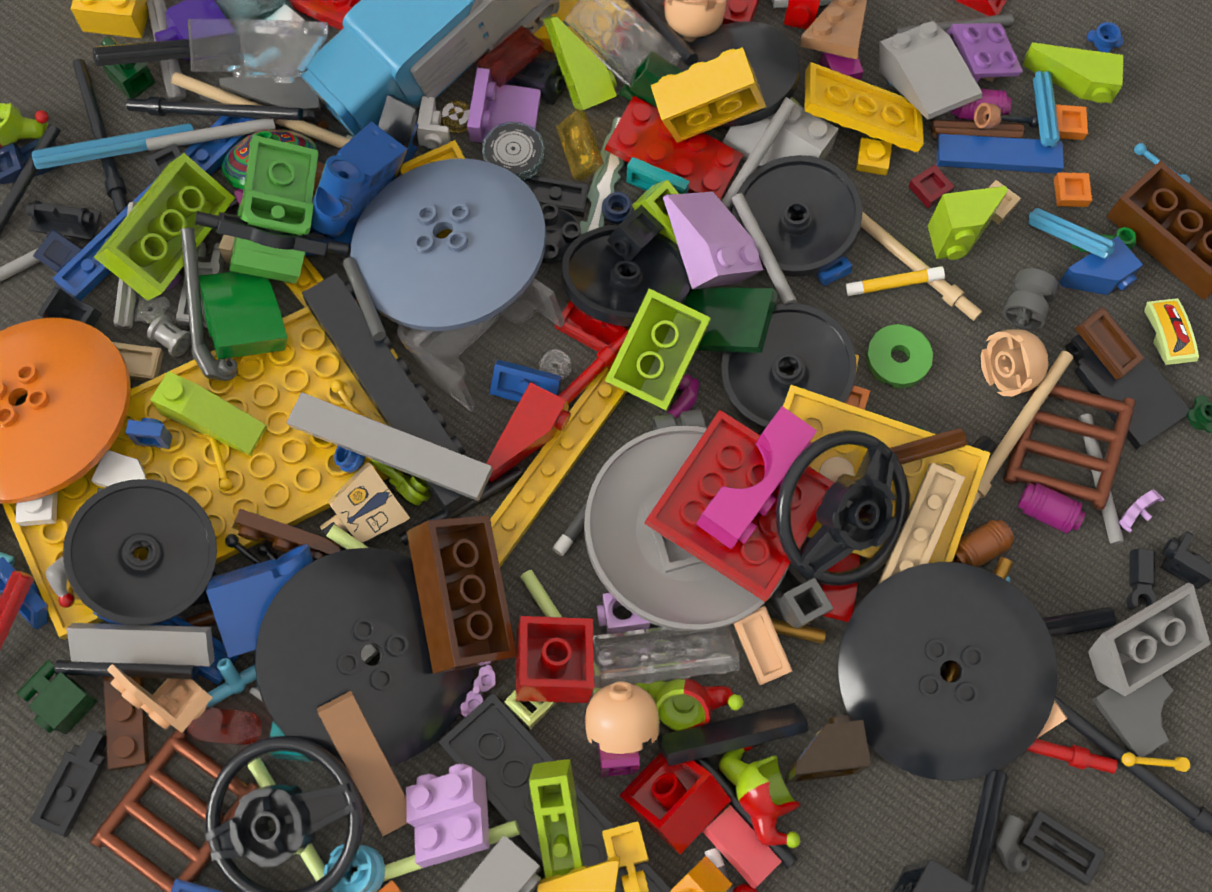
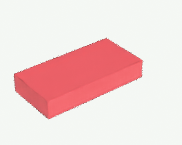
[702,805,782,889]

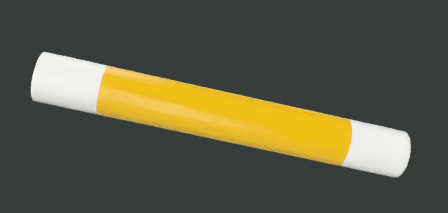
[846,266,945,296]

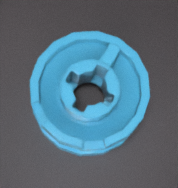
[324,844,385,892]

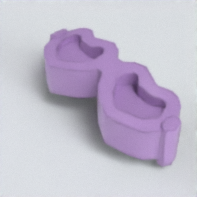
[1119,489,1165,533]
[460,665,496,717]

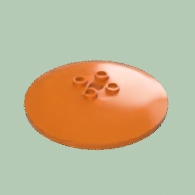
[0,318,131,503]

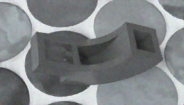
[768,563,834,628]

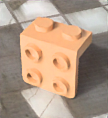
[107,664,213,733]

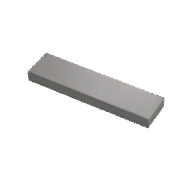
[66,623,215,666]

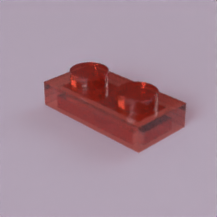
[477,26,544,88]

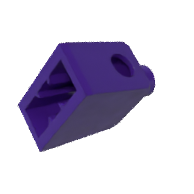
[154,0,235,61]

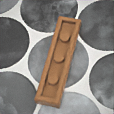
[317,691,407,836]

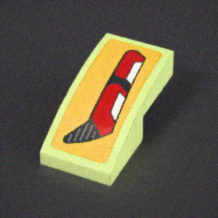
[1144,298,1199,365]

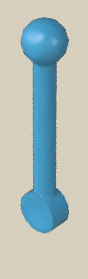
[1134,143,1190,183]

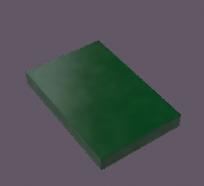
[684,288,778,353]

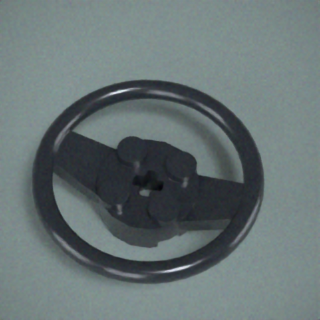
[776,430,910,586]
[205,736,363,892]

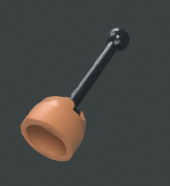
[974,103,1039,129]

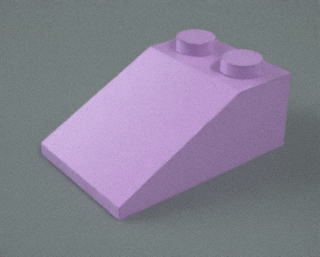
[663,192,763,289]

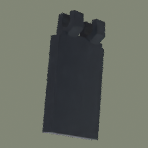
[1065,334,1190,450]

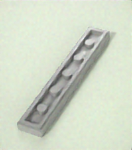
[286,392,493,501]

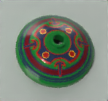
[222,129,317,190]

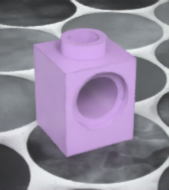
[597,593,650,636]

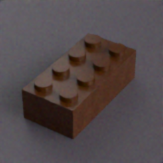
[1106,160,1212,300]
[407,515,517,674]

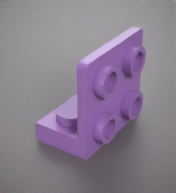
[946,23,1023,83]
[467,68,541,143]

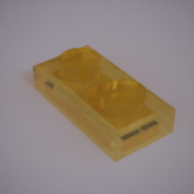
[556,109,604,181]

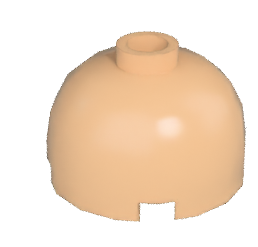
[665,0,726,42]
[981,329,1049,397]
[585,681,660,754]

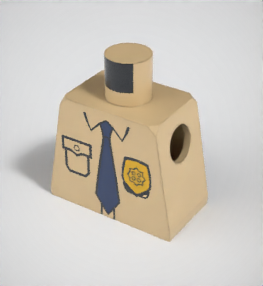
[320,461,410,543]

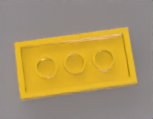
[805,62,924,153]

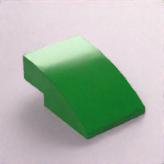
[199,271,288,360]

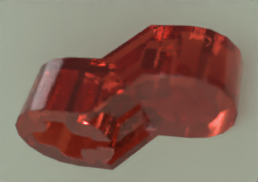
[187,708,262,745]

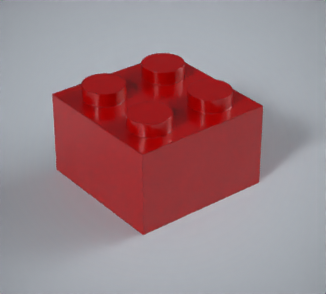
[515,616,594,703]

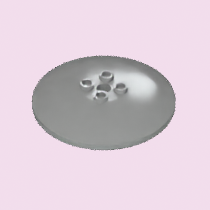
[584,426,789,632]

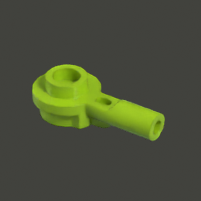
[370,459,431,506]

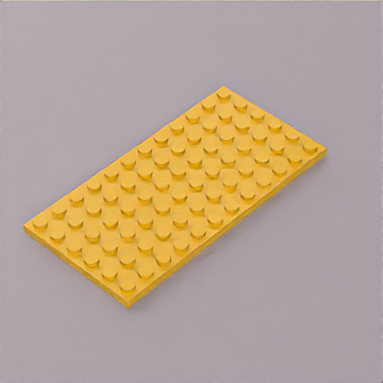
[2,299,409,640]

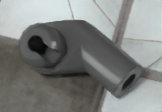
[191,344,238,381]
[995,815,1030,873]

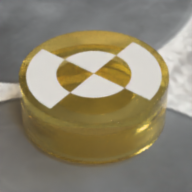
[441,100,470,133]

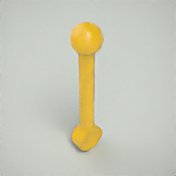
[331,380,360,415]
[203,433,233,491]
[1121,752,1190,772]

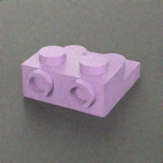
[406,764,490,868]

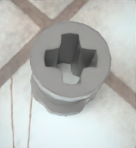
[147,315,191,357]

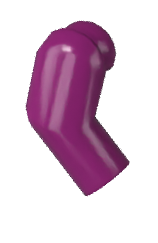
[667,374,700,418]

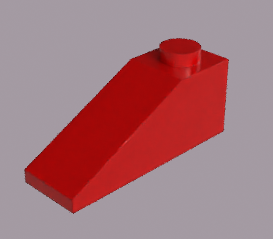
[486,382,571,482]

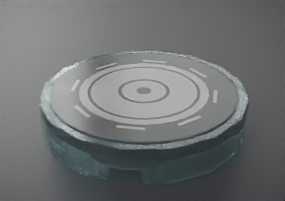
[482,122,545,181]

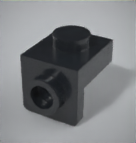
[38,287,102,327]

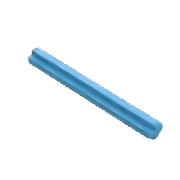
[32,123,194,169]

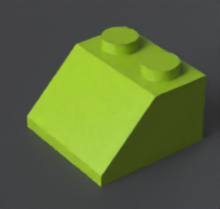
[928,186,1008,260]

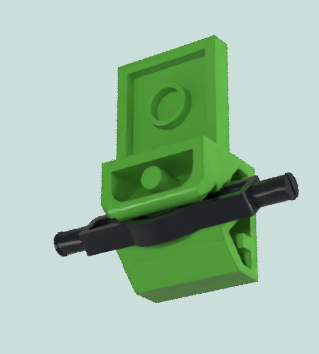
[195,135,349,284]

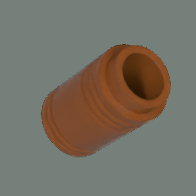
[952,520,1014,567]

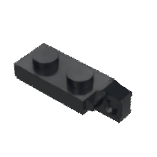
[30,730,107,837]

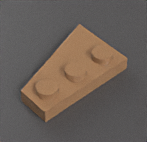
[801,0,867,60]

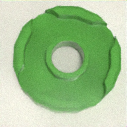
[866,324,933,389]

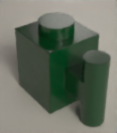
[101,36,156,99]
[620,51,682,108]
[16,659,98,735]

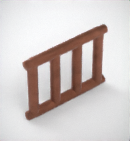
[1003,382,1136,510]
[90,729,260,892]

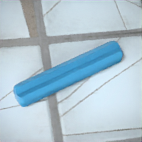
[1033,71,1060,147]
[1029,208,1115,259]

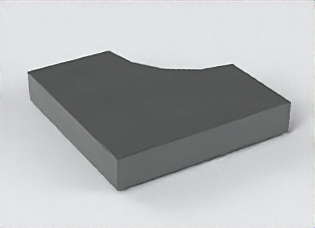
[1092,674,1174,757]

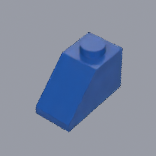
[1059,236,1143,295]

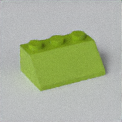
[605,289,711,411]

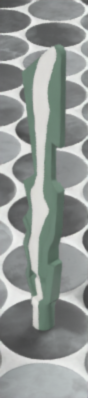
[580,117,624,235]

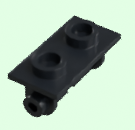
[26,201,101,240]

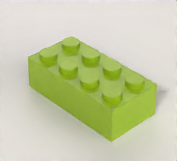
[94,153,235,301]

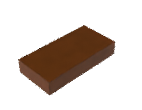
[1075,307,1145,380]

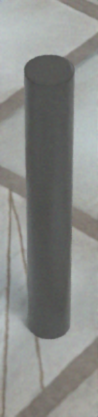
[343,257,386,341]

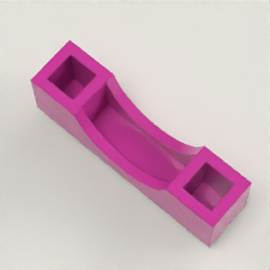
[696,406,817,549]

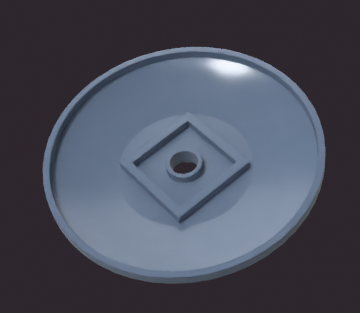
[350,159,547,331]

